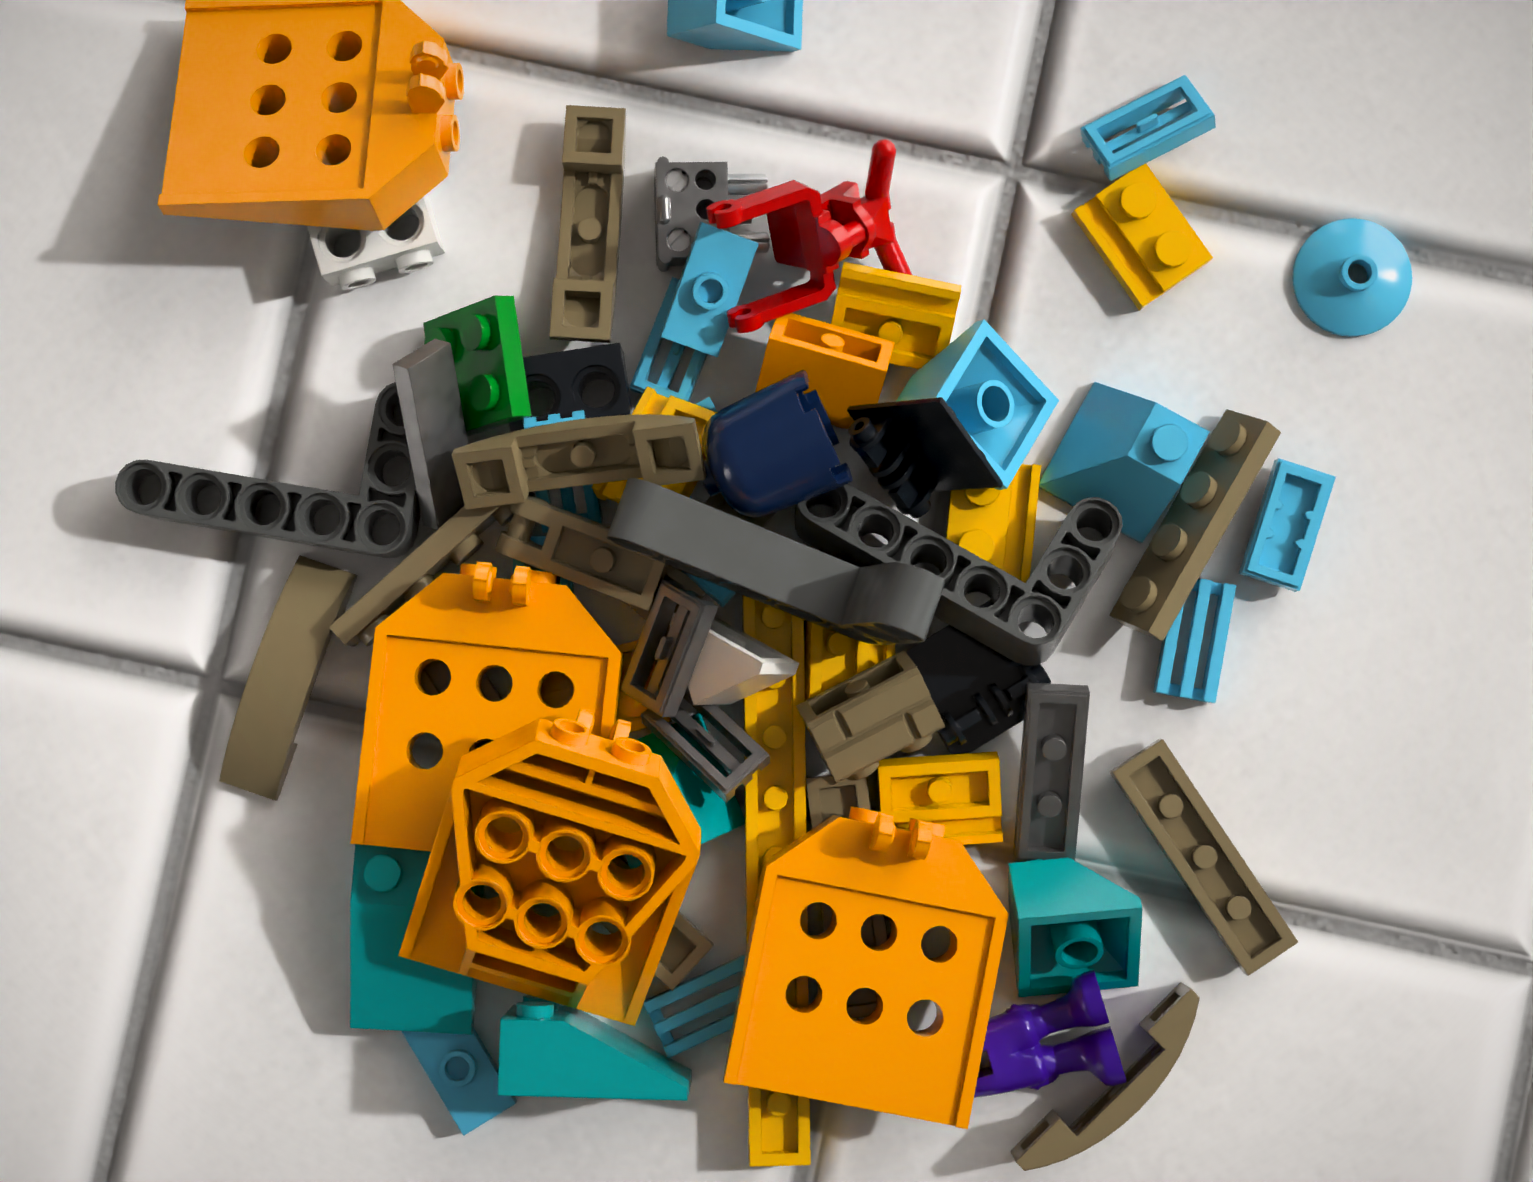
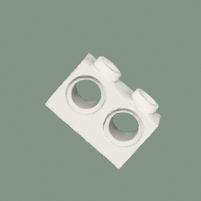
[307,193,445,290]

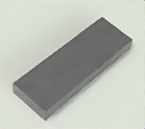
[392,339,468,530]
[1013,682,1090,861]

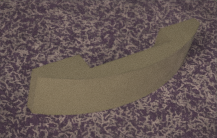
[549,105,626,343]
[452,414,707,510]
[219,555,358,801]
[1010,982,1200,1171]

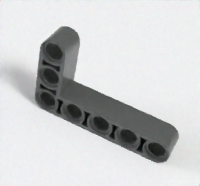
[115,382,421,558]
[606,478,946,645]
[794,484,1123,666]

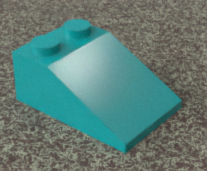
[350,844,484,1035]
[498,995,692,1101]

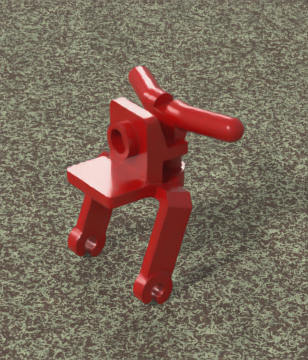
[706,139,912,333]

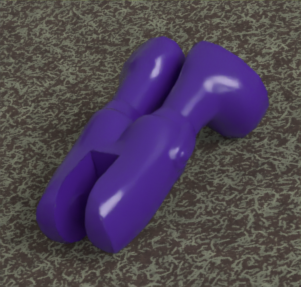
[974,970,1127,1098]

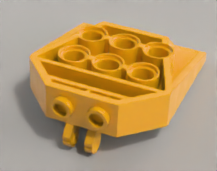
[157,0,464,231]
[350,561,624,852]
[398,707,701,1026]
[723,806,1009,1129]

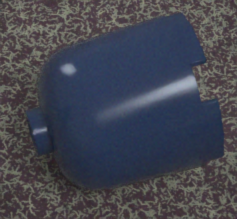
[702,370,853,518]

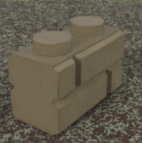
[796,650,945,783]

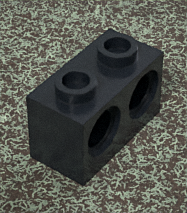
[509,343,633,432]

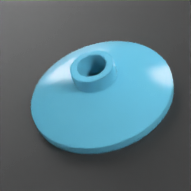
[1292,218,1412,337]

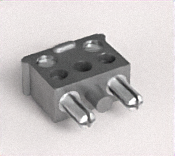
[654,156,770,272]

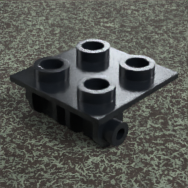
[847,397,1003,518]
[905,599,1051,754]

